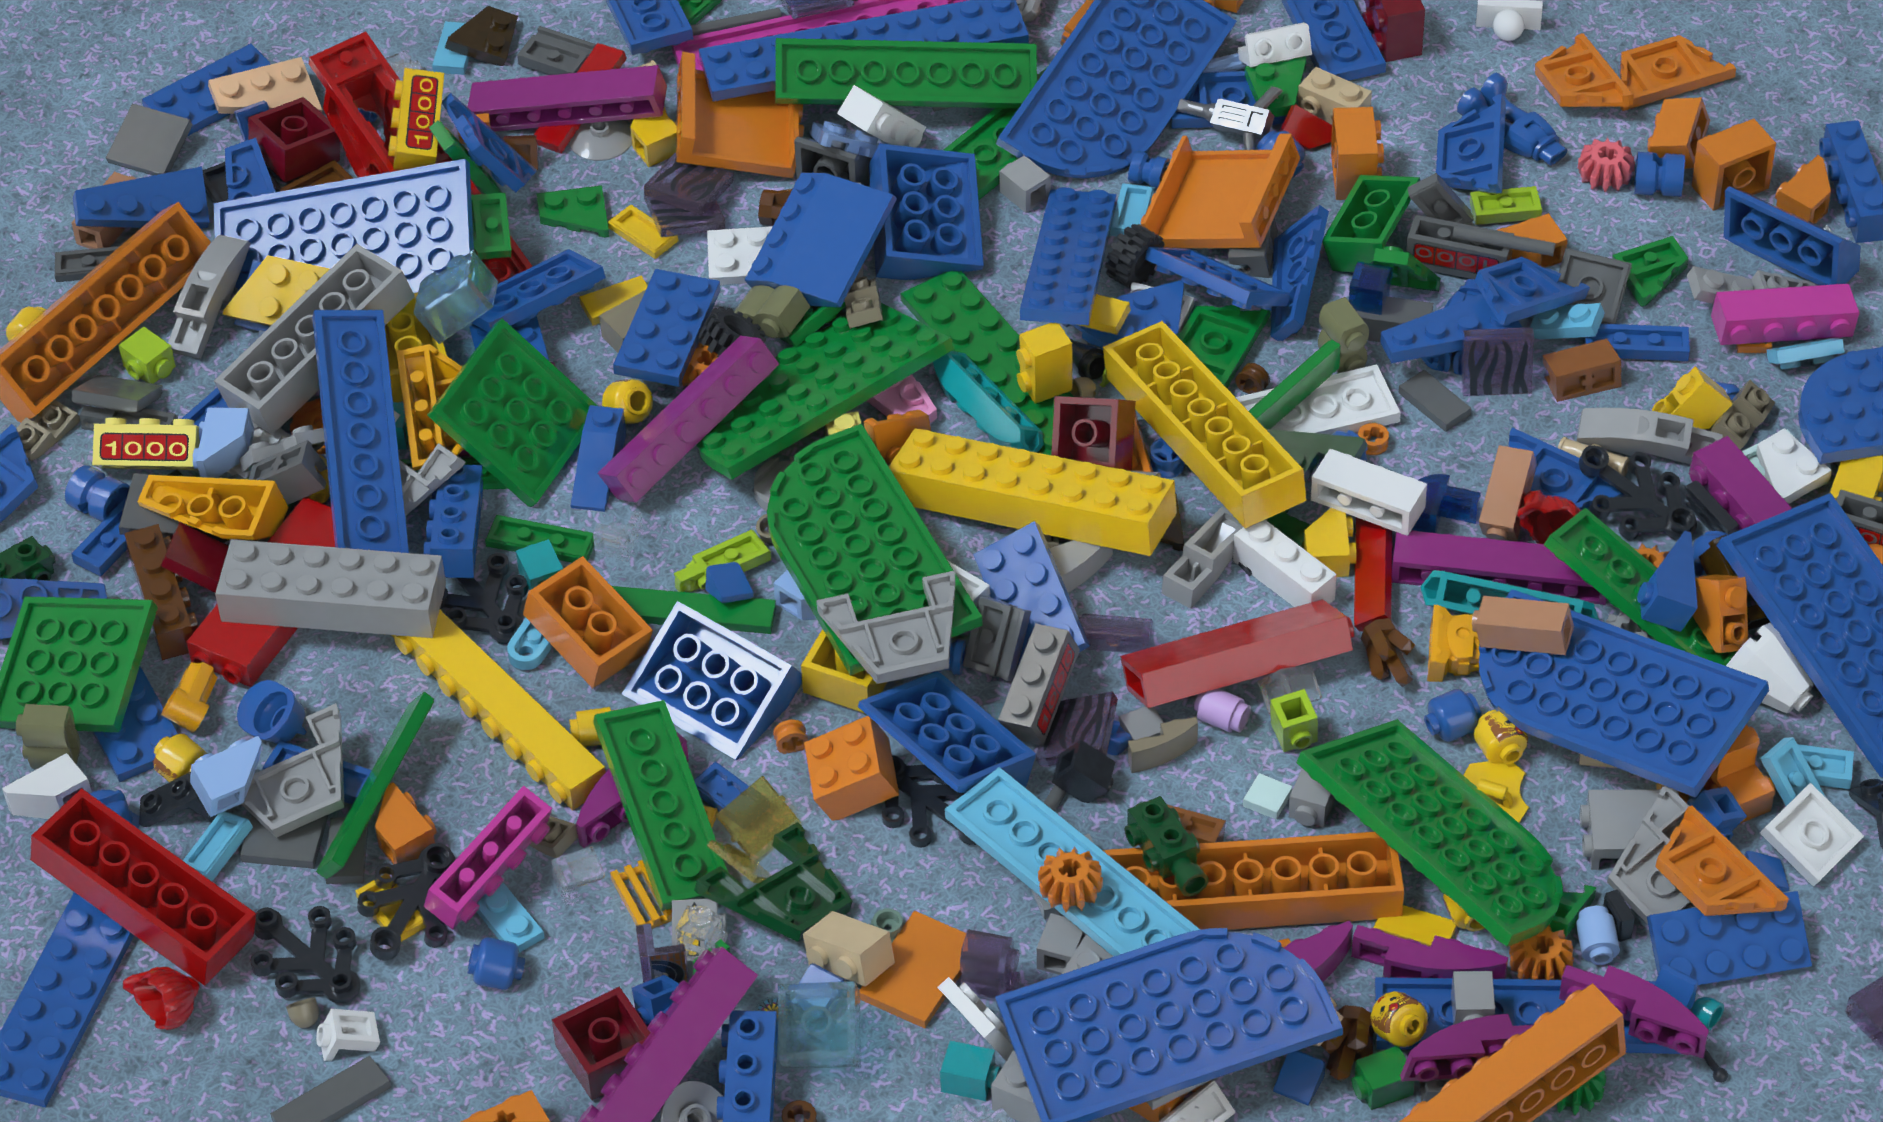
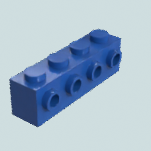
[1819,120,1883,243]
[424,465,483,578]
[716,1010,779,1122]

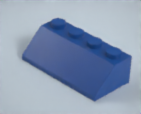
[1723,186,1861,285]

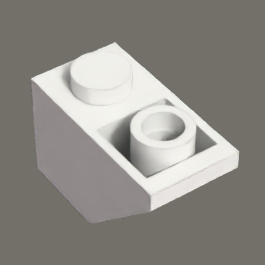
[2,753,92,819]

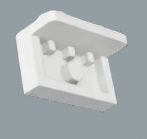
[1238,22,1312,67]

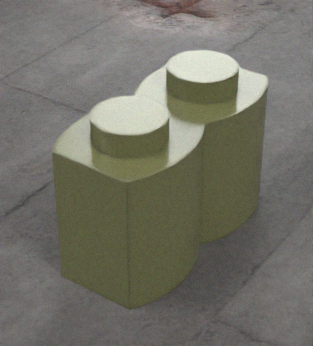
[734,285,810,338]
[1318,297,1369,374]
[16,704,81,769]

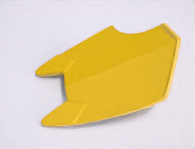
[1463,761,1529,823]

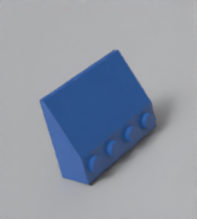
[868,143,984,280]
[745,173,897,307]
[622,601,802,760]
[858,671,1036,793]

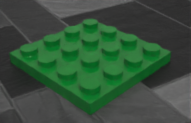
[427,318,598,507]
[0,596,158,733]

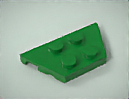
[1178,305,1271,388]

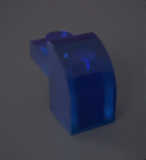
[1349,261,1393,315]
[1411,474,1481,533]

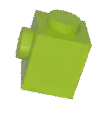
[119,326,176,384]
[1270,689,1318,752]

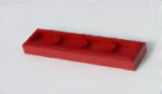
[534,43,627,153]
[1354,517,1392,631]

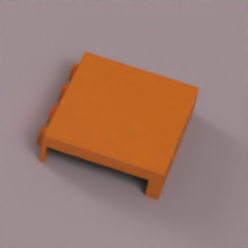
[676,52,804,178]
[1141,133,1300,248]

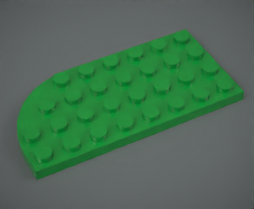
[696,303,954,480]
[767,424,983,676]
[1296,719,1563,947]

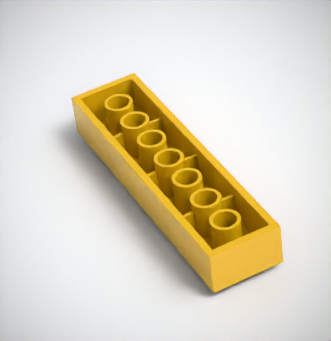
[1103,321,1306,528]
[889,428,1177,556]

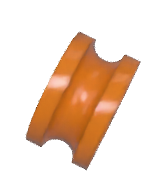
[1358,423,1389,456]
[773,719,808,754]

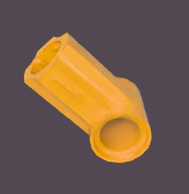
[161,662,218,733]

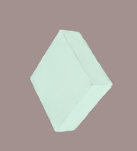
[1243,773,1293,820]

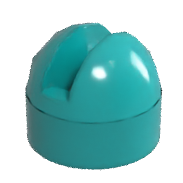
[1691,996,1724,1031]

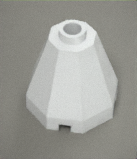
[1726,622,1814,713]

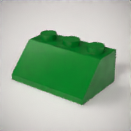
[1322,175,1421,273]

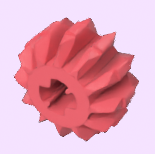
[1578,137,1635,192]

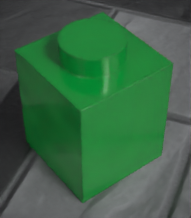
[1351,1046,1415,1110]

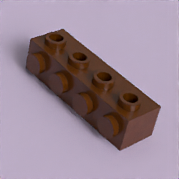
[124,524,198,661]

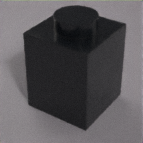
[1052,740,1116,803]

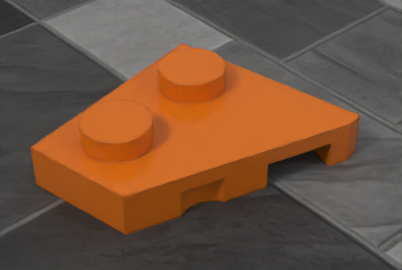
[864,410,932,466]

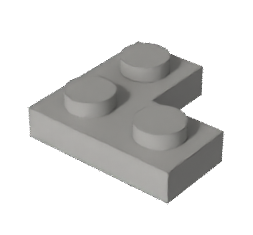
[239,425,325,472]

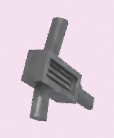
[1177,87,1283,150]

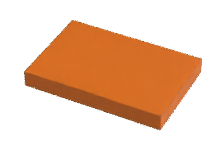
[858,910,981,1029]

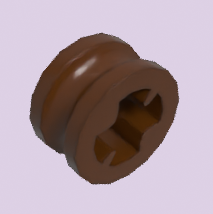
[1235,363,1270,394]
[781,1100,817,1122]

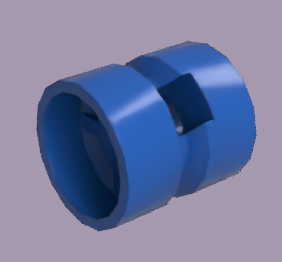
[1634,151,1685,197]
[65,465,130,522]

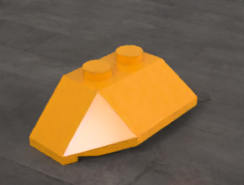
[396,344,464,471]

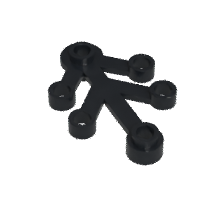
[1578,445,1697,540]
[440,553,528,644]
[882,755,977,848]
[357,843,456,961]
[250,906,361,1003]

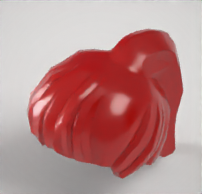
[1517,490,1581,544]
[122,967,200,1030]

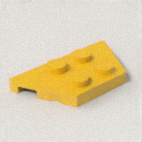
[223,255,330,326]

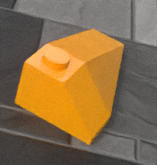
[137,475,289,540]

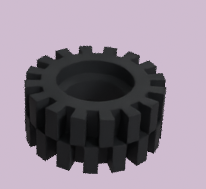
[1105,224,1165,289]
[699,307,766,358]

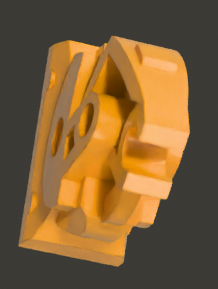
[1427,605,1480,682]

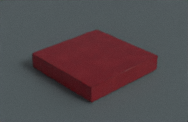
[160,522,229,593]

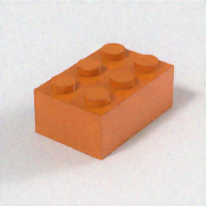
[523,556,653,689]

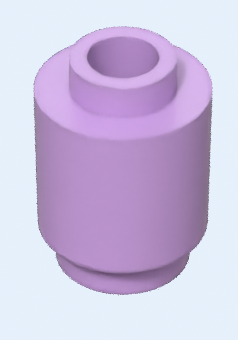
[1194,688,1251,733]

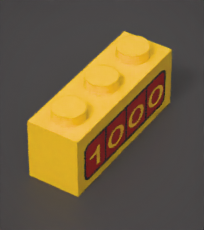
[388,68,444,170]

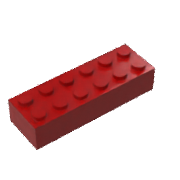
[30,788,256,986]

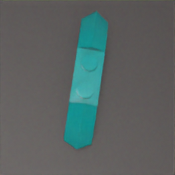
[933,351,1044,453]
[1420,570,1599,620]

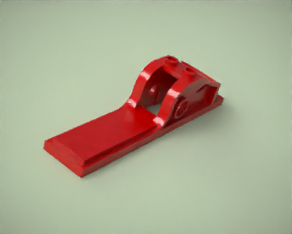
[308,31,533,297]

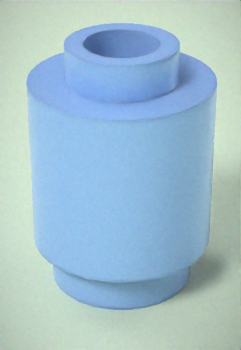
[1576,906,1620,965]

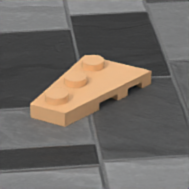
[208,57,322,114]

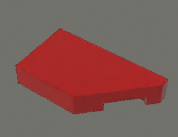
[1280,105,1332,149]

